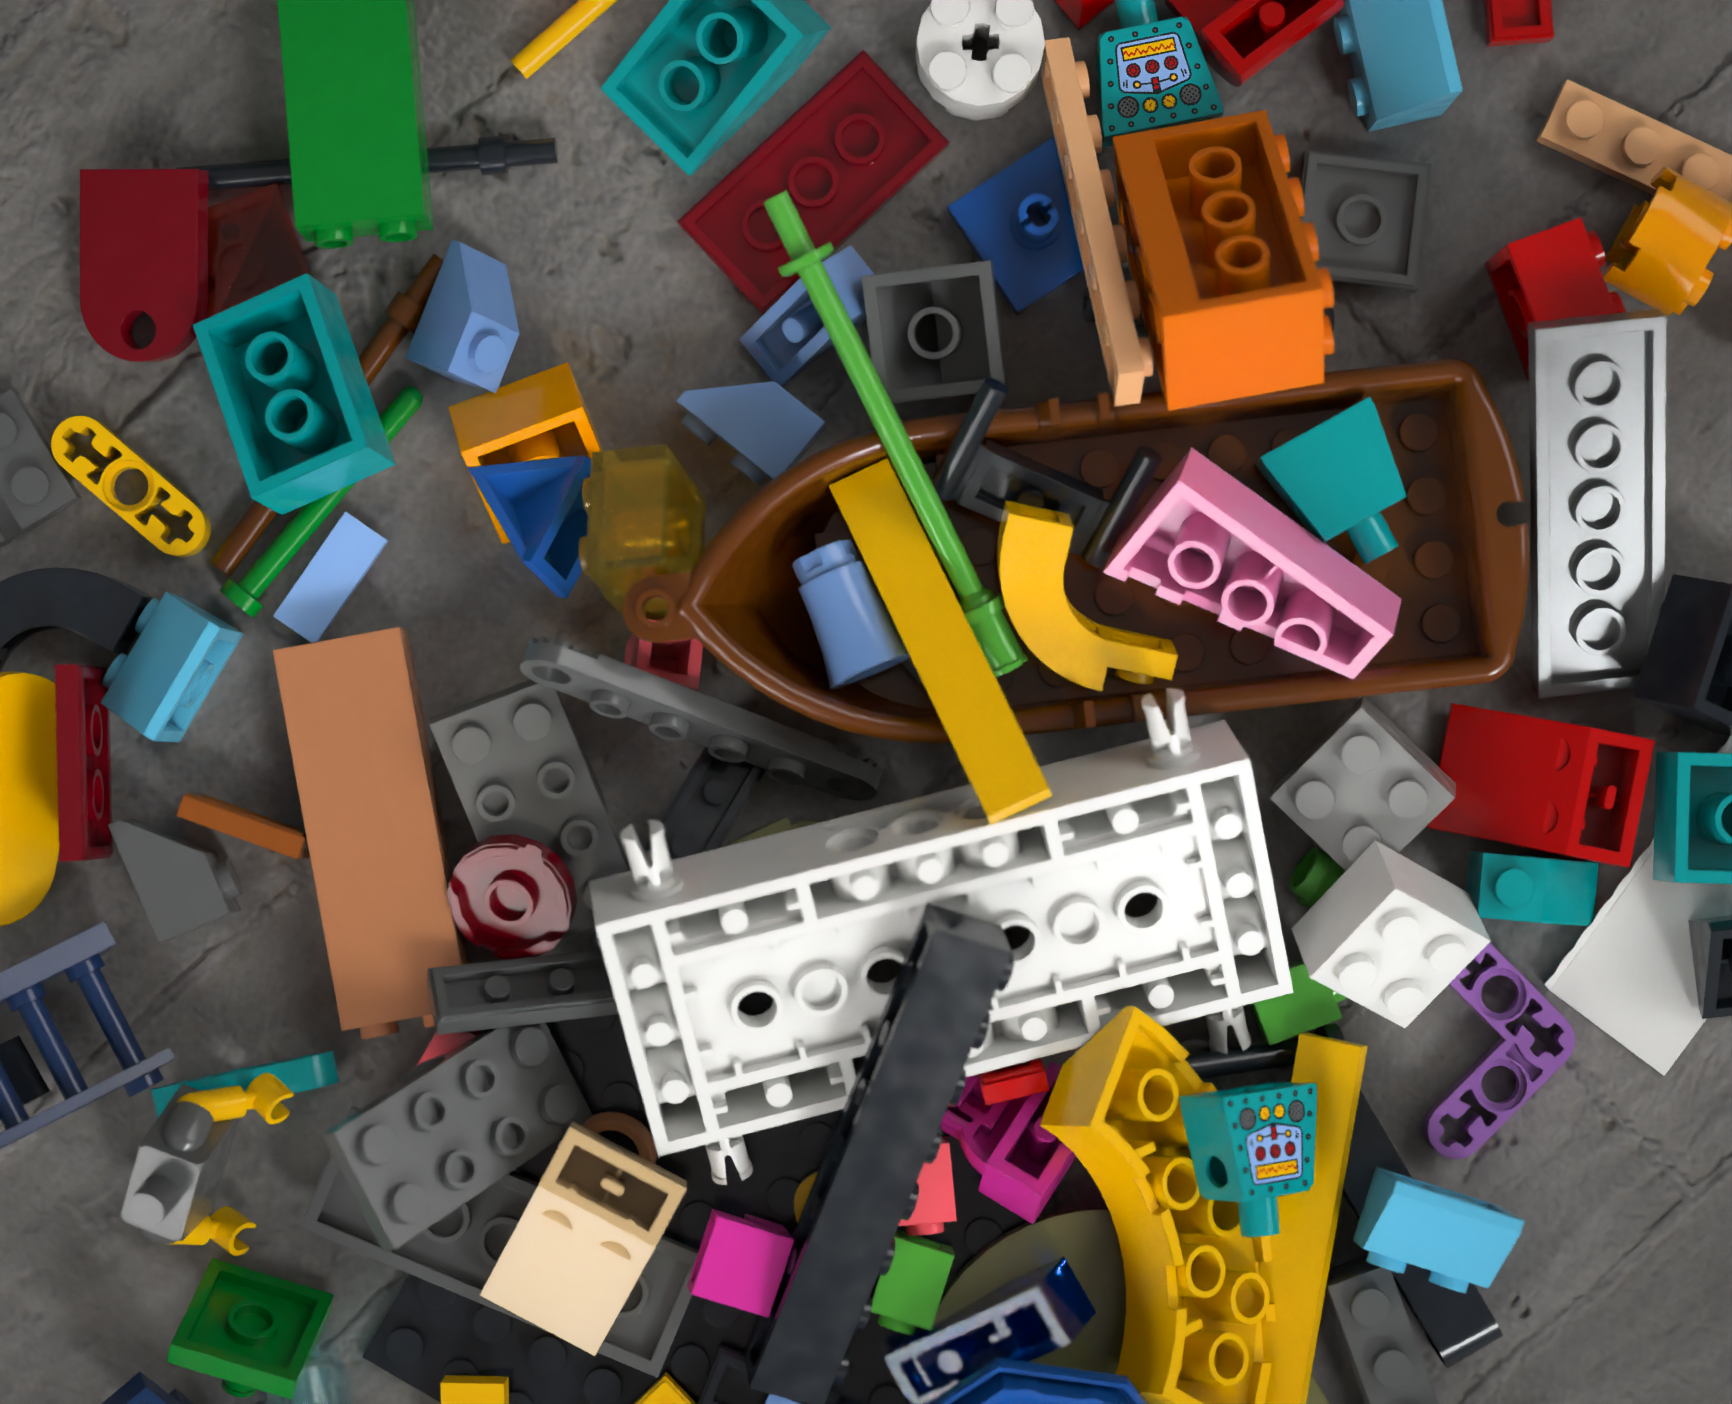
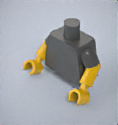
[121,1073,294,1256]

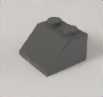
[862,260,1008,403]

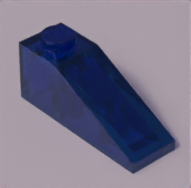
[883,1256,1096,1404]

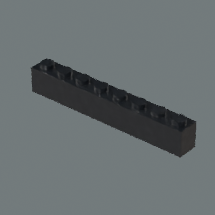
[744,903,1014,1404]

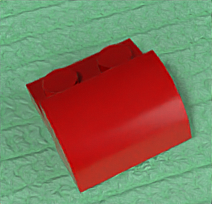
[1165,0,1344,87]

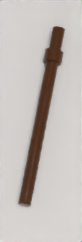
[210,254,443,577]

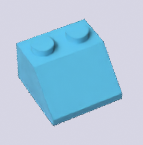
[1333,0,1463,132]
[101,592,244,742]
[1353,1166,1524,1293]

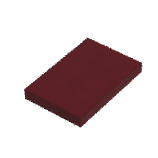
[55,664,113,861]

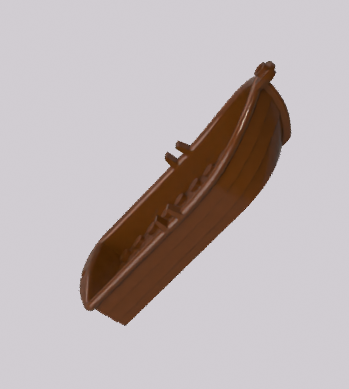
[623,358,1530,743]

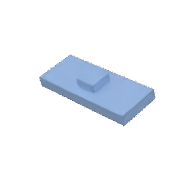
[273,511,388,643]

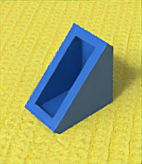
[468,456,622,598]

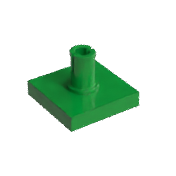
[167,1258,334,1400]

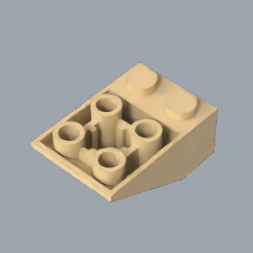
[480,1121,687,1356]

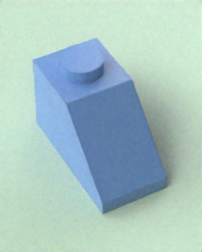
[405,240,520,393]
[739,245,874,387]

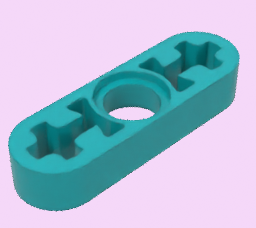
[151,1050,340,1119]

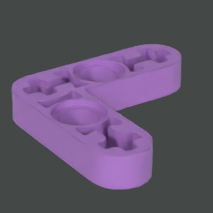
[1422,942,1575,1159]

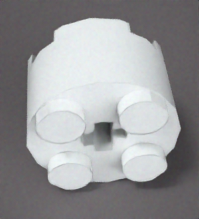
[915,0,1045,121]

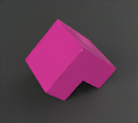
[687,1209,794,1318]

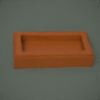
[176,792,309,859]

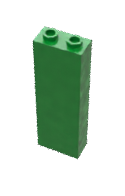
[277,0,434,249]

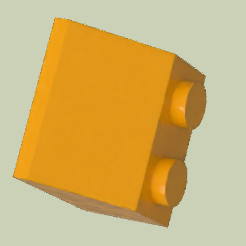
[448,362,621,545]

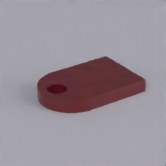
[80,169,209,363]

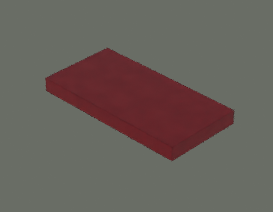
[677,50,949,316]

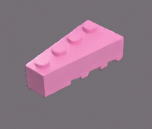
[1103,448,1402,679]

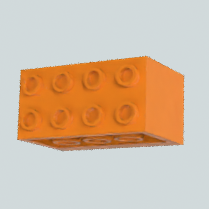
[1113,110,1334,411]

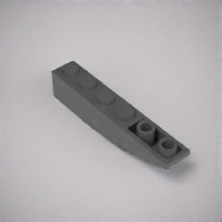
[1325,1255,1439,1404]

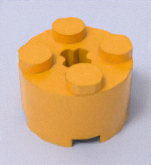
[1602,167,1732,316]

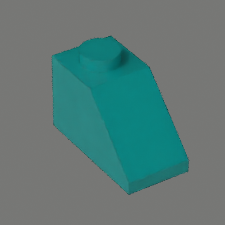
[1466,851,1598,926]

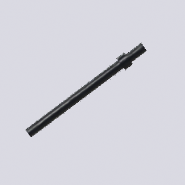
[176,135,558,191]

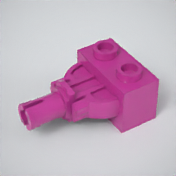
[940,1062,1076,1224]

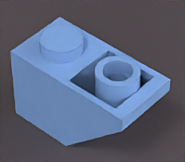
[677,381,826,486]

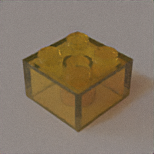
[579,444,706,620]

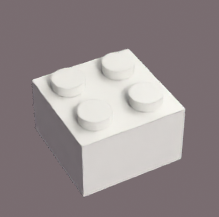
[1291,840,1491,1028]

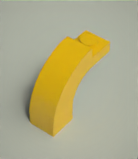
[997,501,1178,692]

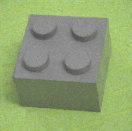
[1270,696,1456,871]

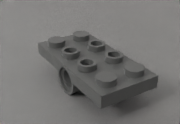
[429,680,630,940]
[322,1023,593,1251]

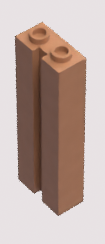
[273,627,469,1039]

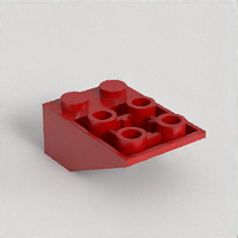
[1426,703,1655,867]

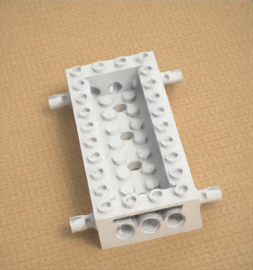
[589,688,1293,1185]

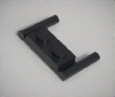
[931,378,1162,567]

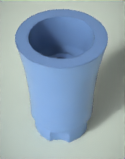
[792,539,910,690]

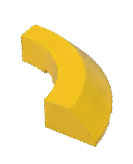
[1040,1006,1276,1404]

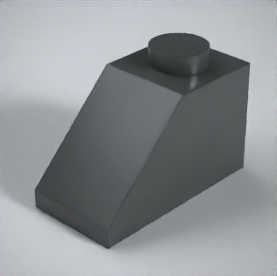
[108,819,243,943]

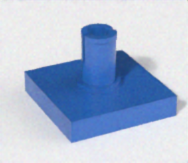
[947,137,1084,316]

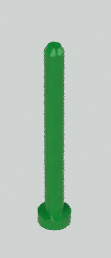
[219,385,424,618]

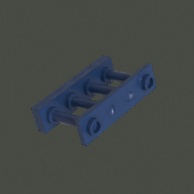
[0,921,175,1150]

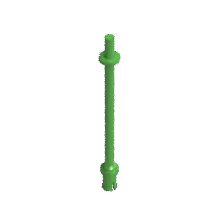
[763,191,1028,677]

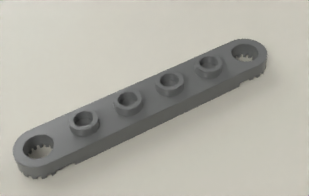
[520,637,882,801]

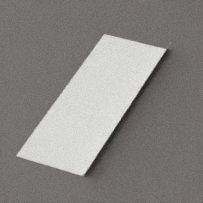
[1544,736,1732,1076]

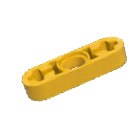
[51,416,211,557]

